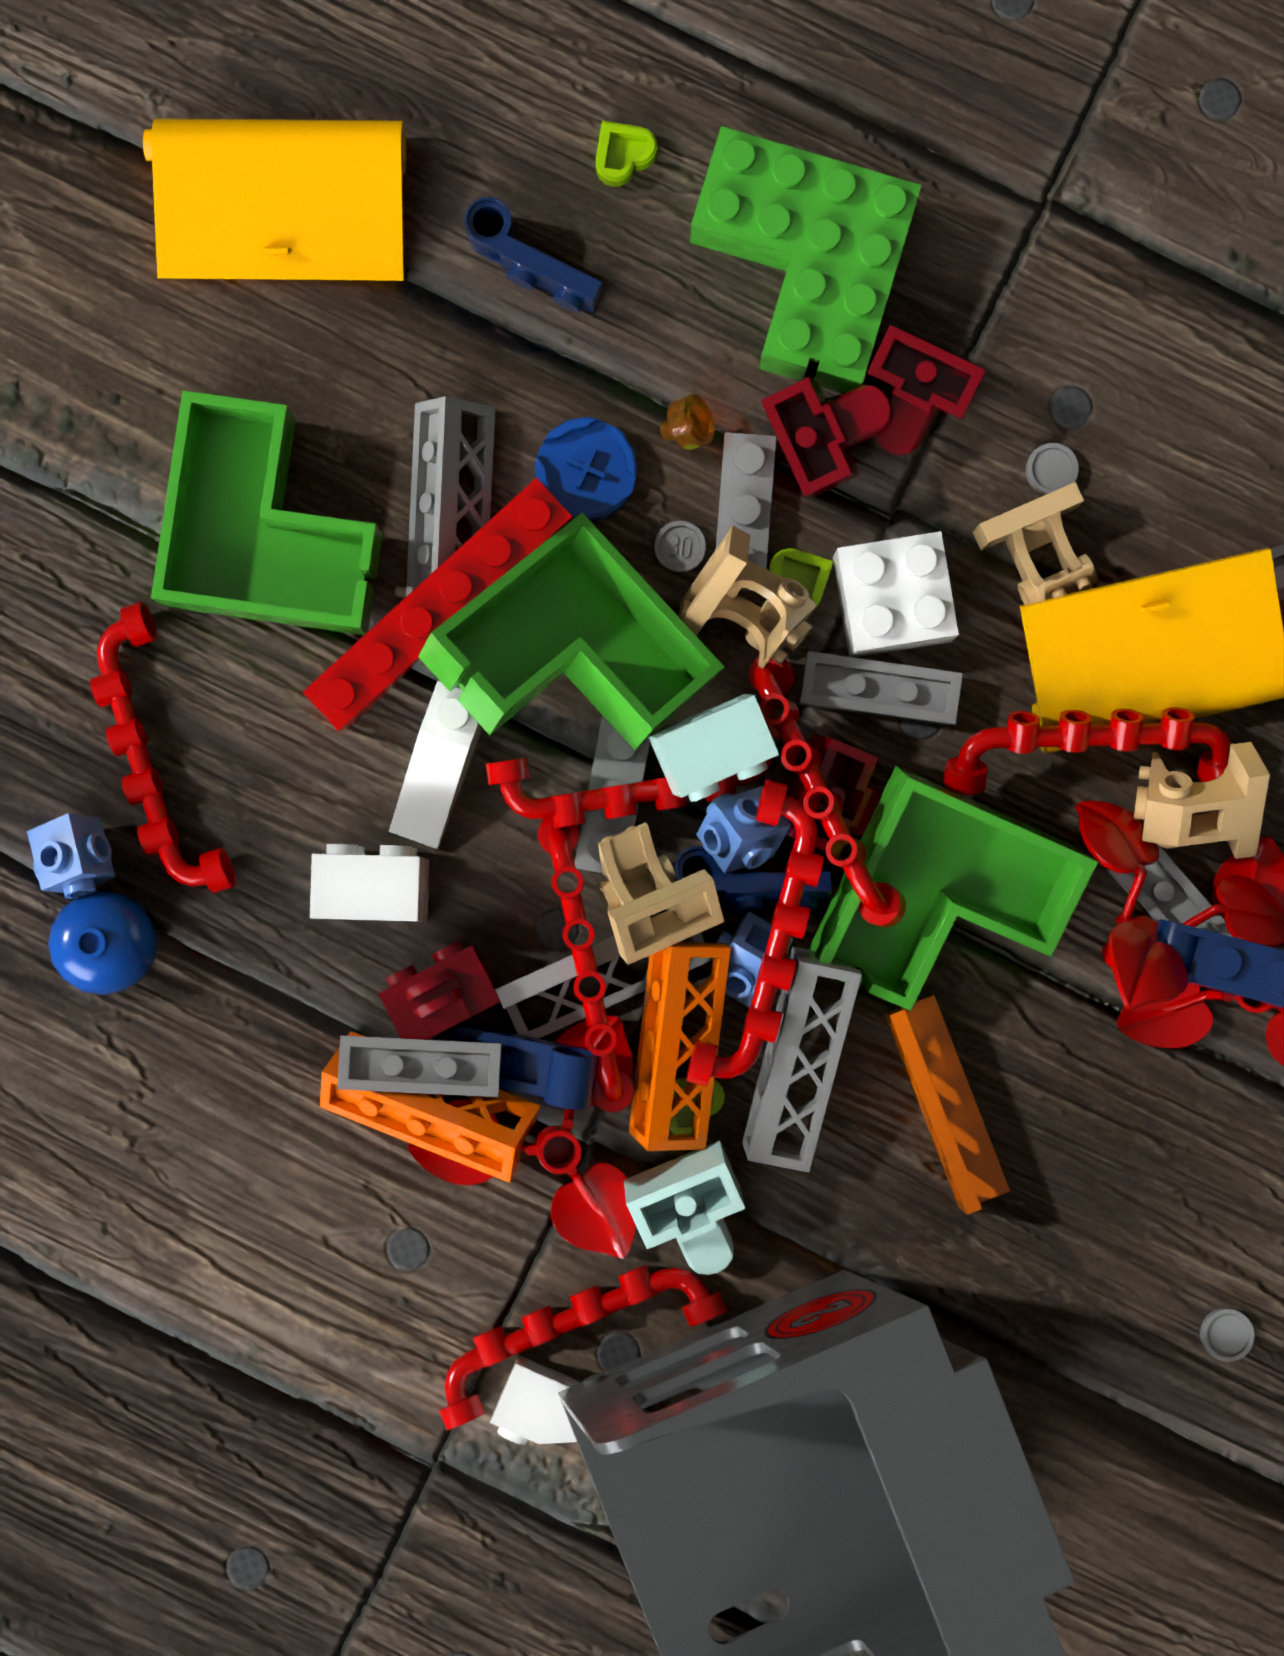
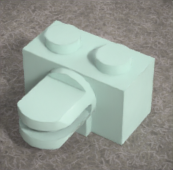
[648,694,779,802]
[624,1140,745,1275]

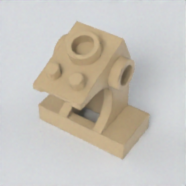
[973,482,1098,604]
[678,525,817,669]
[1134,742,1270,859]
[597,822,724,965]

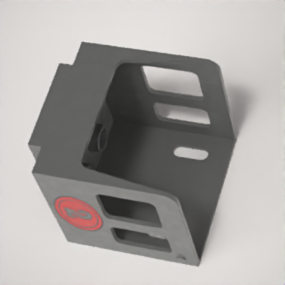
[558,1270,1075,1656]

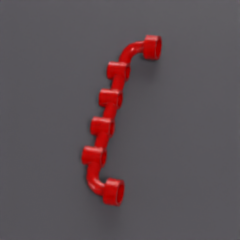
[90,601,236,893]
[749,657,906,927]
[943,707,1232,795]
[485,716,781,828]
[686,779,824,1087]
[537,818,634,1112]
[439,1264,728,1430]

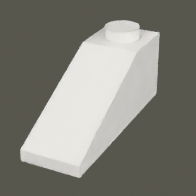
[389,681,483,849]
[490,1354,651,1445]

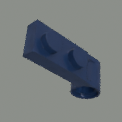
[465,197,603,314]
[674,846,832,916]
[1155,920,1284,1009]
[454,1023,599,1110]

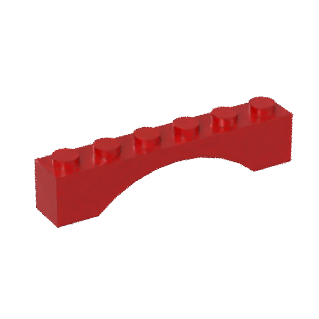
[302,477,573,731]

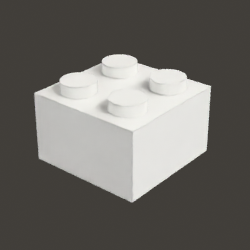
[832,531,959,658]
[310,844,430,922]

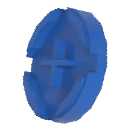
[535,417,638,521]

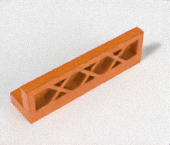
[629,941,731,1151]
[884,994,1010,1215]
[320,1031,541,1183]

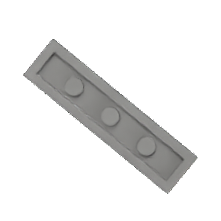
[406,396,495,596]
[495,933,712,1039]
[742,946,862,1173]

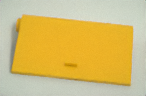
[143,118,406,281]
[1020,548,1284,754]

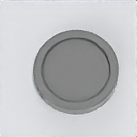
[1026,443,1079,495]
[654,521,706,573]
[1200,1307,1255,1362]

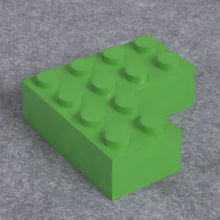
[690,126,922,394]
[151,390,383,635]
[418,512,724,750]
[808,766,1098,1011]

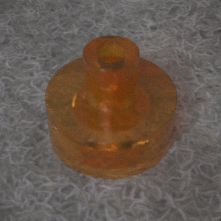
[660,394,715,451]

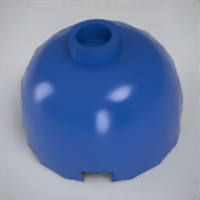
[48,891,158,995]

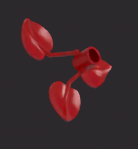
[1074,801,1284,1010]
[1117,837,1284,1066]
[408,1015,636,1259]

